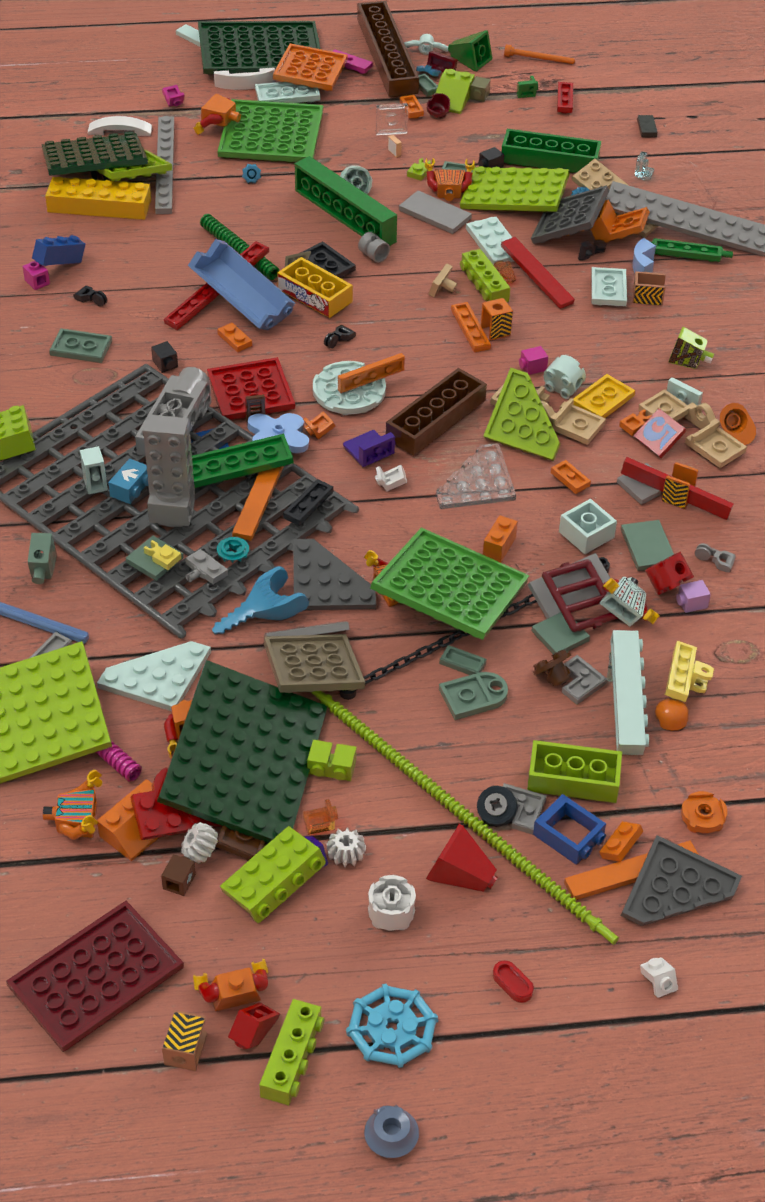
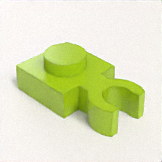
[407,158,431,181]

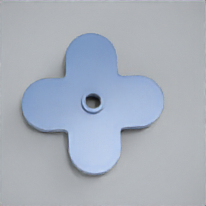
[247,413,309,453]

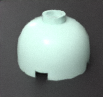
[340,165,372,194]

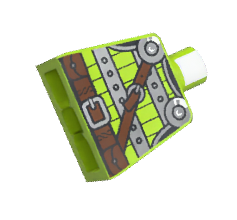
[668,327,714,369]

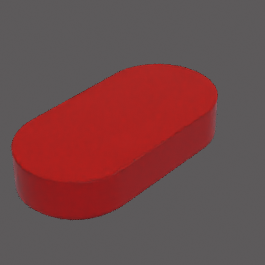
[493,960,534,1003]

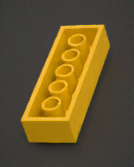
[45,176,151,220]

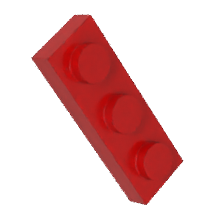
[557,82,573,114]

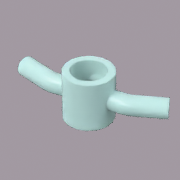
[404,34,448,55]

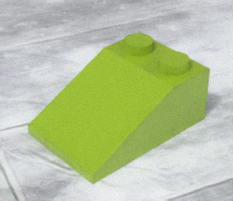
[436,69,475,114]

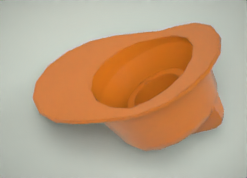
[719,403,756,445]

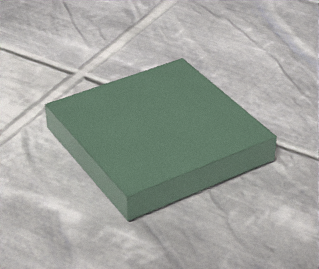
[126,535,184,581]
[531,612,590,654]

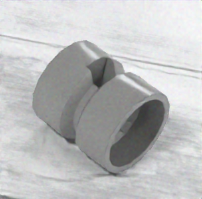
[358,232,390,263]

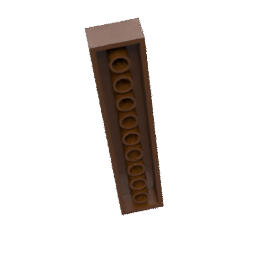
[357,1,419,97]

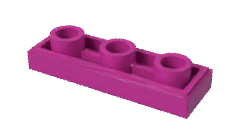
[332,49,373,74]

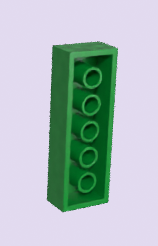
[501,128,602,173]

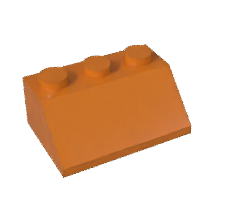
[97,779,159,862]

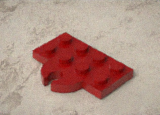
[130,767,221,840]

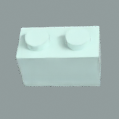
[80,446,108,494]

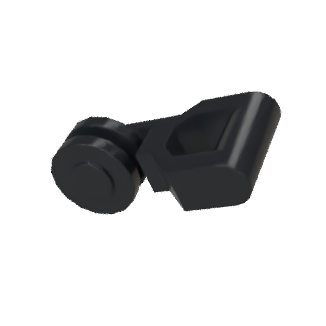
[578,240,607,260]
[73,286,107,307]
[324,325,356,349]

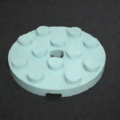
[313,361,386,415]

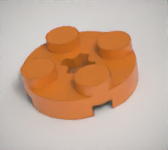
[681,791,728,833]

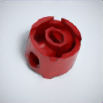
[645,552,694,595]

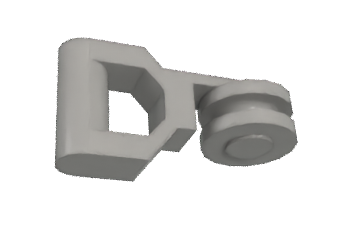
[695,543,736,572]

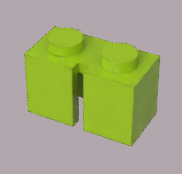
[307,740,356,781]

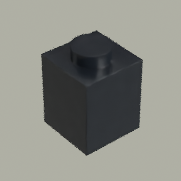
[478,147,504,168]
[151,341,178,373]

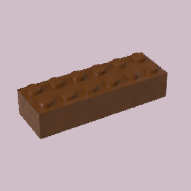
[386,368,487,456]

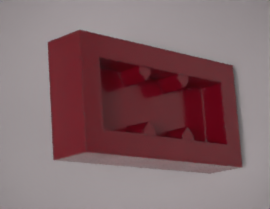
[427,51,458,72]

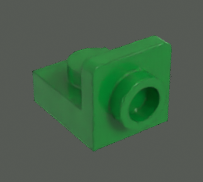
[517,76,538,98]

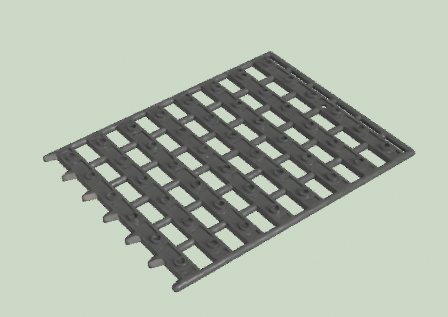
[0,364,359,639]

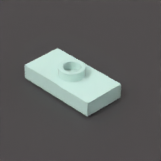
[667,377,703,405]

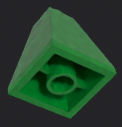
[448,30,493,71]

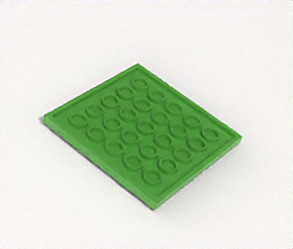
[217,99,324,162]
[370,527,529,640]

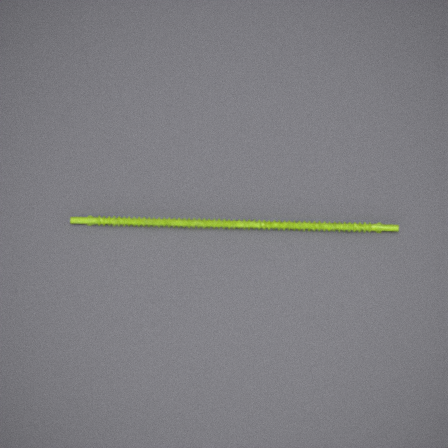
[311,691,619,945]

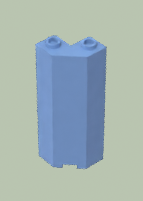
[188,239,296,330]

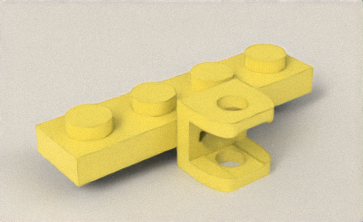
[665,641,714,702]

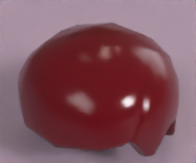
[427,93,450,118]

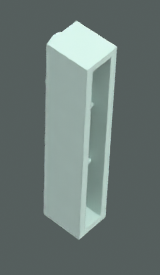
[610,630,649,755]

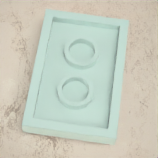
[591,267,627,306]

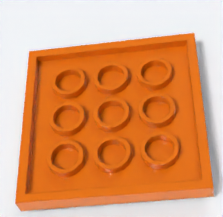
[273,43,348,91]

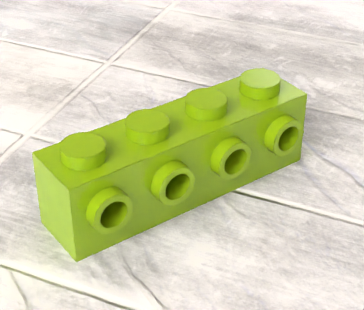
[460,249,510,302]
[259,999,324,1106]

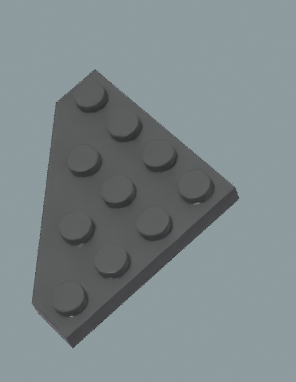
[293,539,376,610]
[620,835,742,926]

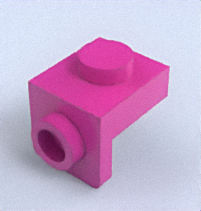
[162,85,185,107]

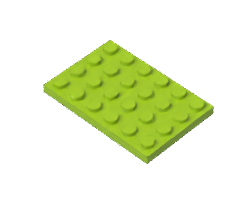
[460,166,569,212]

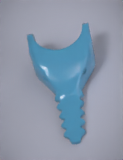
[212,566,309,635]

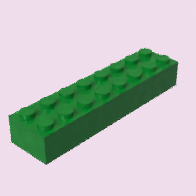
[295,156,397,246]

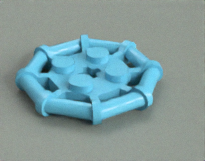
[346,983,439,1068]

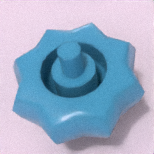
[242,164,261,183]

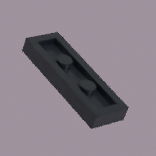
[283,479,334,526]

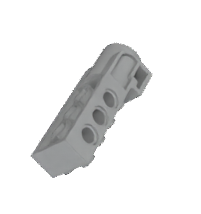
[135,367,212,456]
[143,414,195,527]

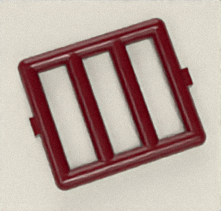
[542,559,618,632]

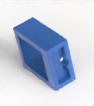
[533,794,606,865]

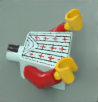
[600,577,659,627]

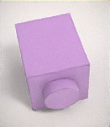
[676,580,711,613]

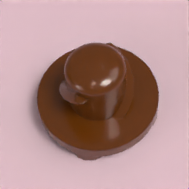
[532,649,572,686]

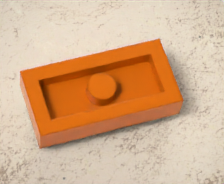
[400,95,424,119]
[217,322,252,353]
[551,460,591,494]
[599,821,644,862]

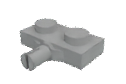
[185,549,228,584]

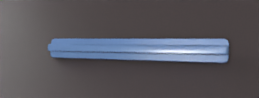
[0,602,89,644]

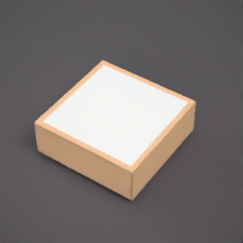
[388,135,402,158]

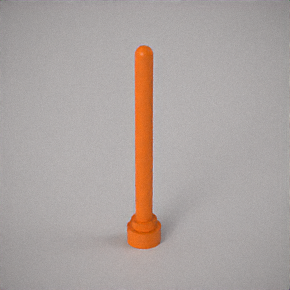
[504,44,575,64]

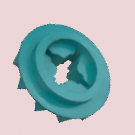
[217,537,249,563]

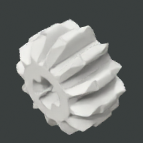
[181,822,218,863]
[327,827,366,867]

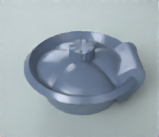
[364,1105,419,1158]

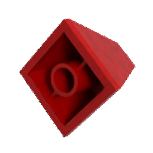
[426,823,498,892]

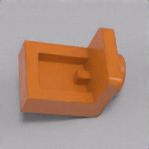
[303,411,335,439]

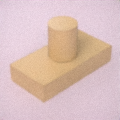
[428,264,457,297]

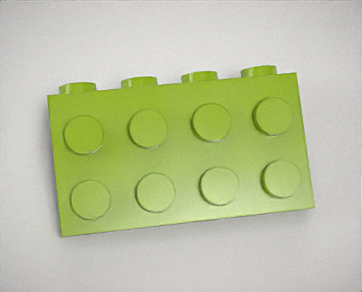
[220,826,326,923]

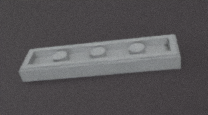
[264,621,350,637]

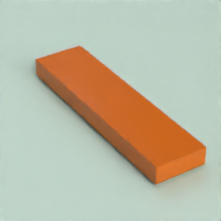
[451,302,491,353]
[338,353,405,393]

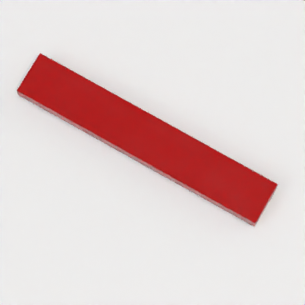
[501,237,575,309]
[621,457,734,520]

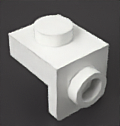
[375,465,407,492]
[640,957,678,998]

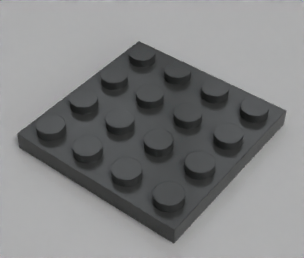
[531,185,609,244]

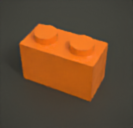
[483,515,518,563]

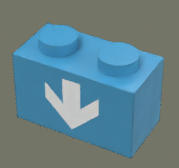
[108,458,149,504]

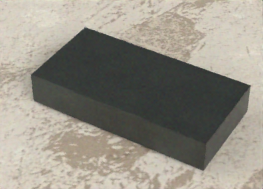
[637,115,657,137]

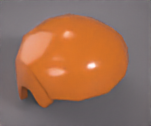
[655,698,688,731]

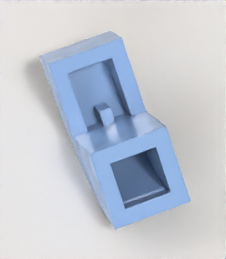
[632,238,656,273]

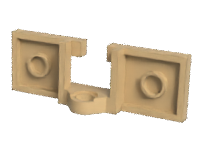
[572,159,659,238]
[490,384,606,445]
[638,389,747,468]

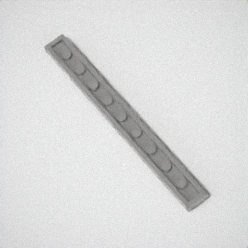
[155,116,175,214]

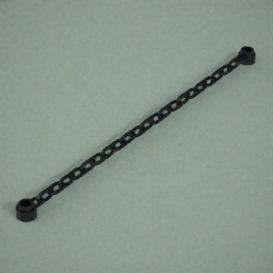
[339,557,610,700]

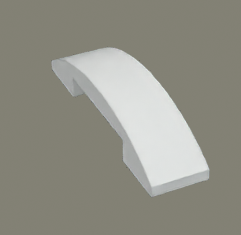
[214,68,275,90]
[88,116,152,136]

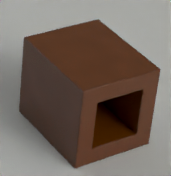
[161,854,196,896]

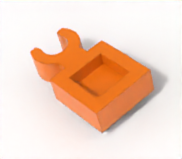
[619,410,652,436]

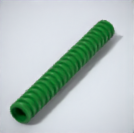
[200,214,279,280]

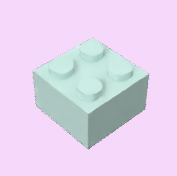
[559,499,617,554]

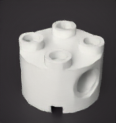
[368,875,416,931]

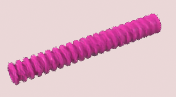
[95,741,142,782]

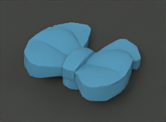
[416,65,441,76]

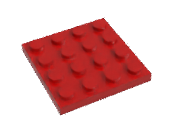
[207,357,295,420]

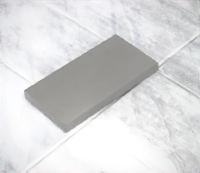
[399,190,472,234]
[528,553,610,619]

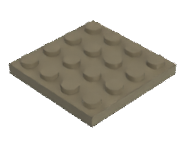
[264,634,365,693]

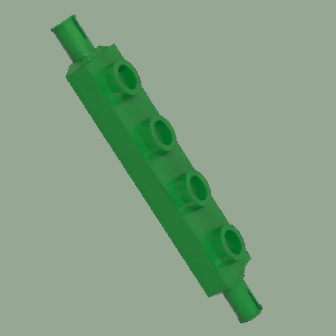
[649,238,733,262]

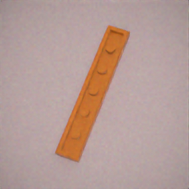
[232,466,284,541]
[564,840,699,900]

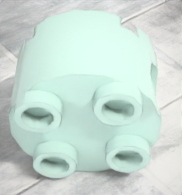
[543,355,586,399]

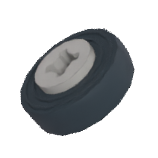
[477,785,518,827]

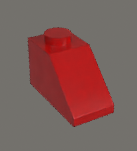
[228,1002,280,1049]

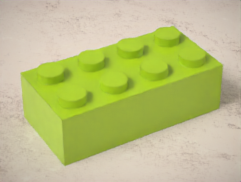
[527,740,622,803]

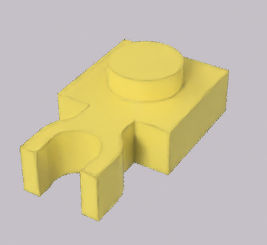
[144,540,181,570]

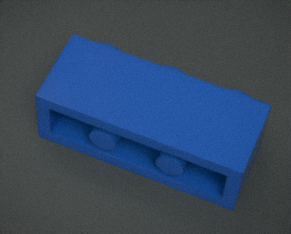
[32,235,86,266]

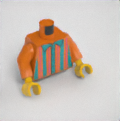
[43,770,102,840]

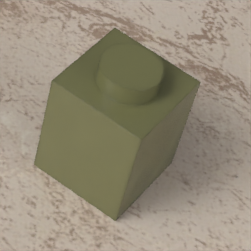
[470,76,491,102]

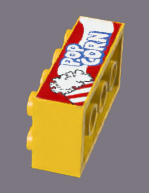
[277,257,353,318]

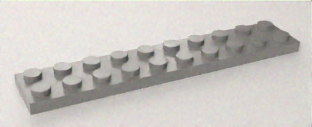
[606,181,765,256]

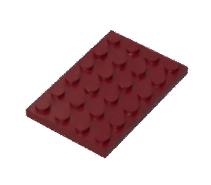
[6,900,184,1052]

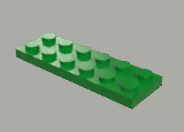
[192,434,294,488]

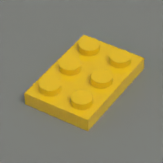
[573,374,635,418]

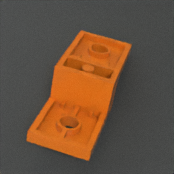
[566,200,650,243]

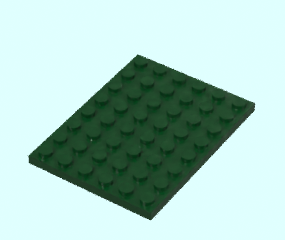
[198,21,320,75]
[157,660,328,843]

